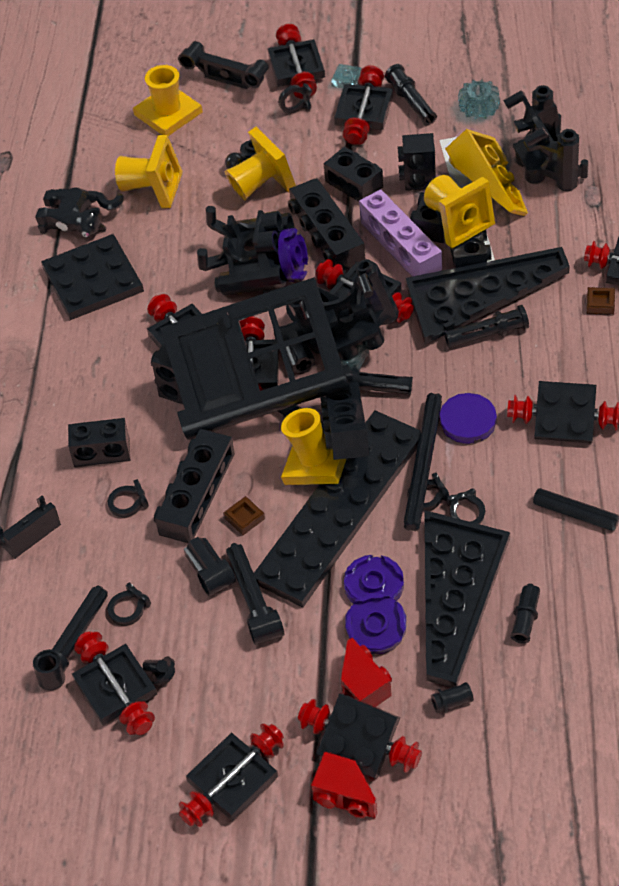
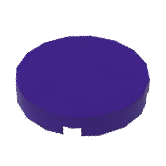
[278,228,308,282]
[440,393,497,444]
[344,555,404,604]
[345,593,407,654]

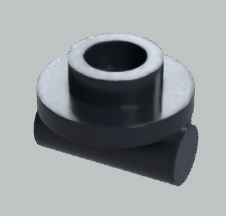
[142,656,175,686]

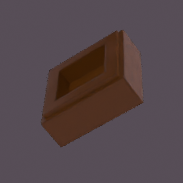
[587,287,615,315]
[223,496,265,535]

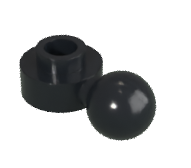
[225,140,256,169]

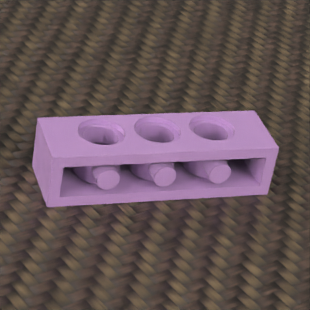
[359,190,442,277]

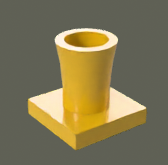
[133,65,203,136]
[225,126,296,200]
[115,135,183,208]
[424,175,495,248]
[281,408,346,485]

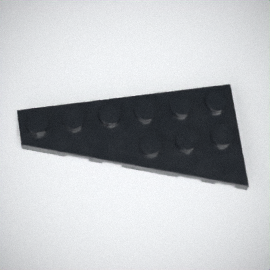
[406,247,570,345]
[424,510,510,688]

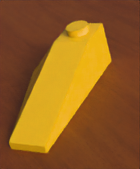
[445,129,528,216]

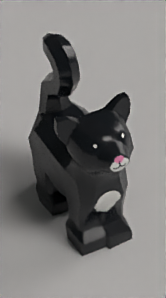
[35,187,124,237]

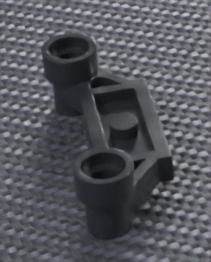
[178,41,269,90]

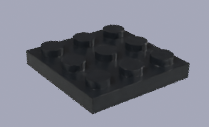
[41,234,144,320]

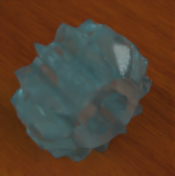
[458,78,500,120]

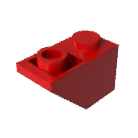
[341,638,392,707]
[311,752,377,819]

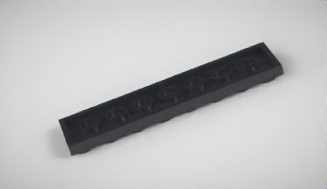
[254,410,420,608]

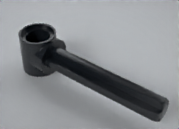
[226,543,285,645]
[33,585,108,691]

